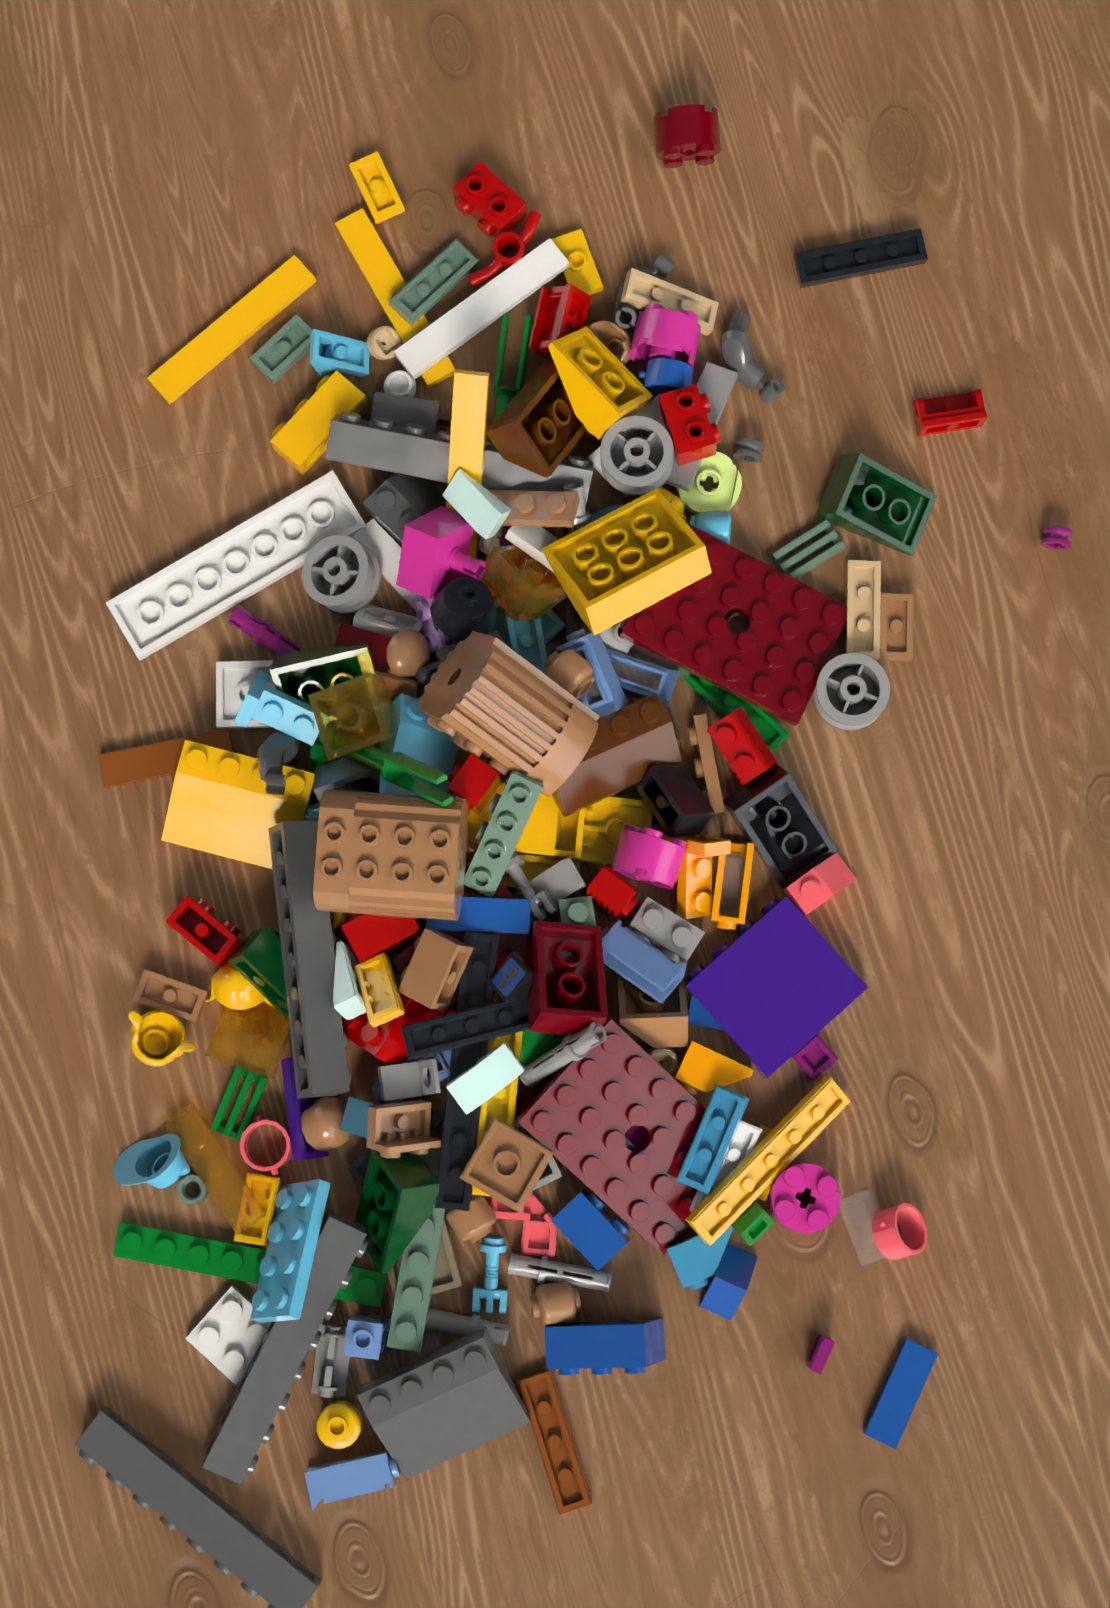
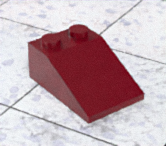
[527,920,608,1035]

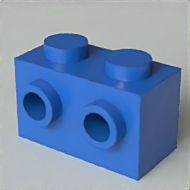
[551,1188,631,1271]

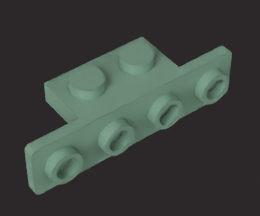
[464,771,544,897]

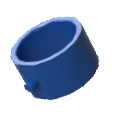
[638,358,695,399]

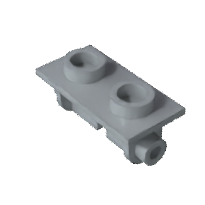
[311,1324,350,1398]

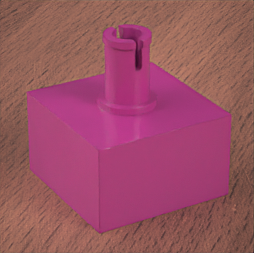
[396,506,486,599]

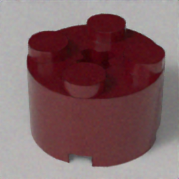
[654,104,721,168]

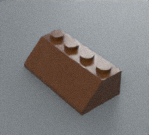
[486,358,586,478]
[552,693,682,817]

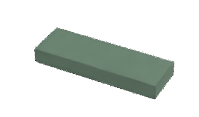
[388,239,479,326]

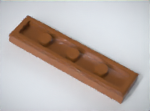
[98,728,234,788]
[517,1369,592,1515]

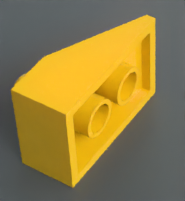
[548,326,653,440]

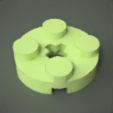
[676,451,742,515]

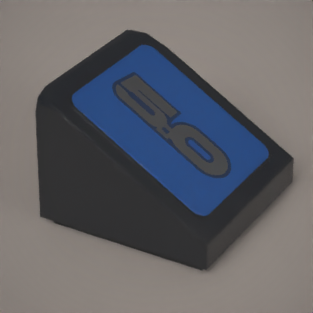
[489,951,534,1003]

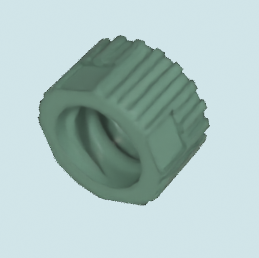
[177,1174,209,1205]

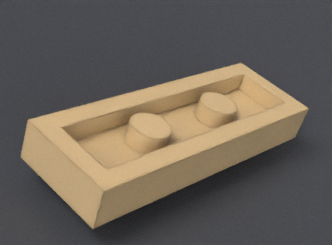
[621,268,719,336]
[845,560,881,660]

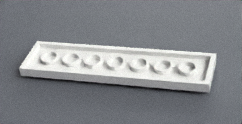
[106,470,366,661]

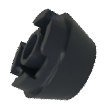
[430,577,497,644]

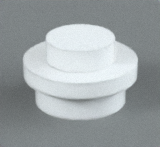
[384,370,416,397]

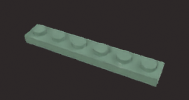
[386,1147,446,1353]

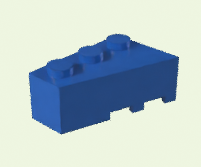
[544,1318,666,1375]

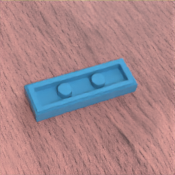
[677,1085,750,1194]

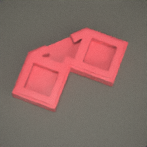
[490,1193,557,1257]

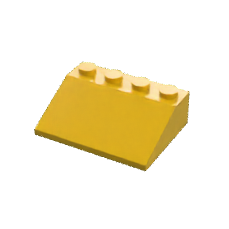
[541,488,712,635]
[161,740,315,870]

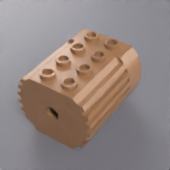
[418,631,600,796]
[313,789,469,921]

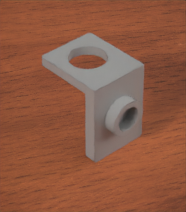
[378,1058,441,1101]

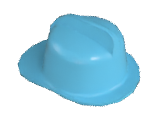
[113,1133,190,1189]

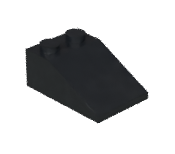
[723,763,838,889]

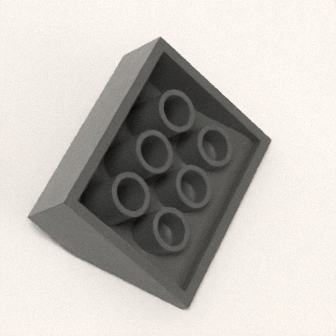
[357,1327,531,1479]

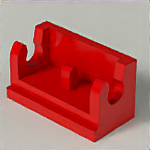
[912,389,987,437]

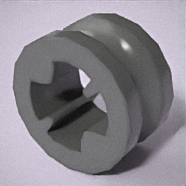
[733,437,765,463]

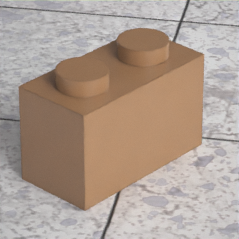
[398,928,473,1010]

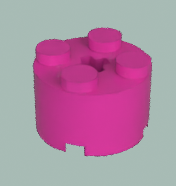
[629,303,701,370]
[610,824,688,889]
[768,1163,840,1233]

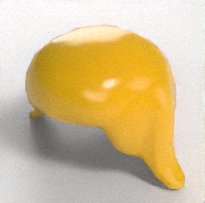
[206,960,274,1010]
[128,1010,195,1067]

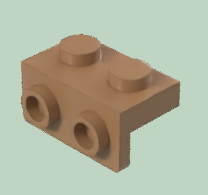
[366,1100,441,1158]

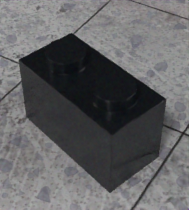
[637,763,715,838]

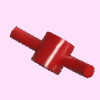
[467,210,541,288]

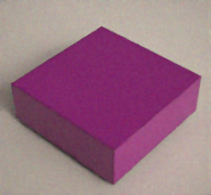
[791,1034,839,1082]
[806,1334,835,1374]

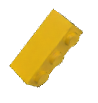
[270,370,368,475]

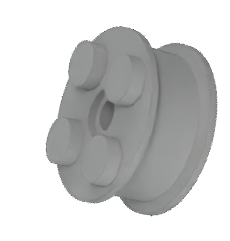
[600,416,674,495]
[302,535,381,613]
[813,653,890,730]

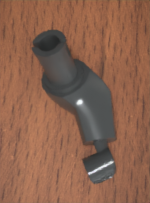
[614,255,675,328]
[721,310,785,402]
[256,731,299,795]

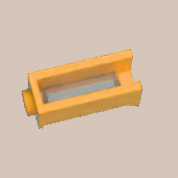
[710,843,754,930]

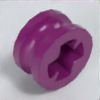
[1041,526,1073,550]

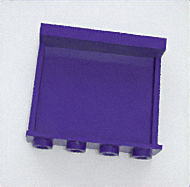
[685,896,868,1079]

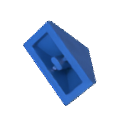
[699,1243,758,1320]

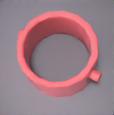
[240,1115,292,1176]
[872,1203,927,1260]

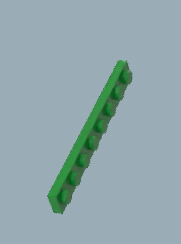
[113,1222,388,1308]

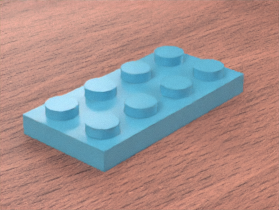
[250,1179,331,1323]

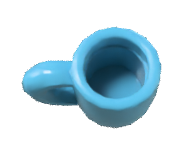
[690,511,731,545]

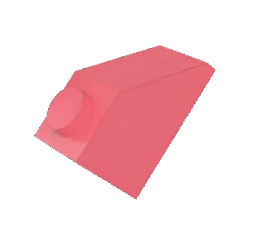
[783,853,857,917]

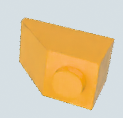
[674,1041,754,1096]

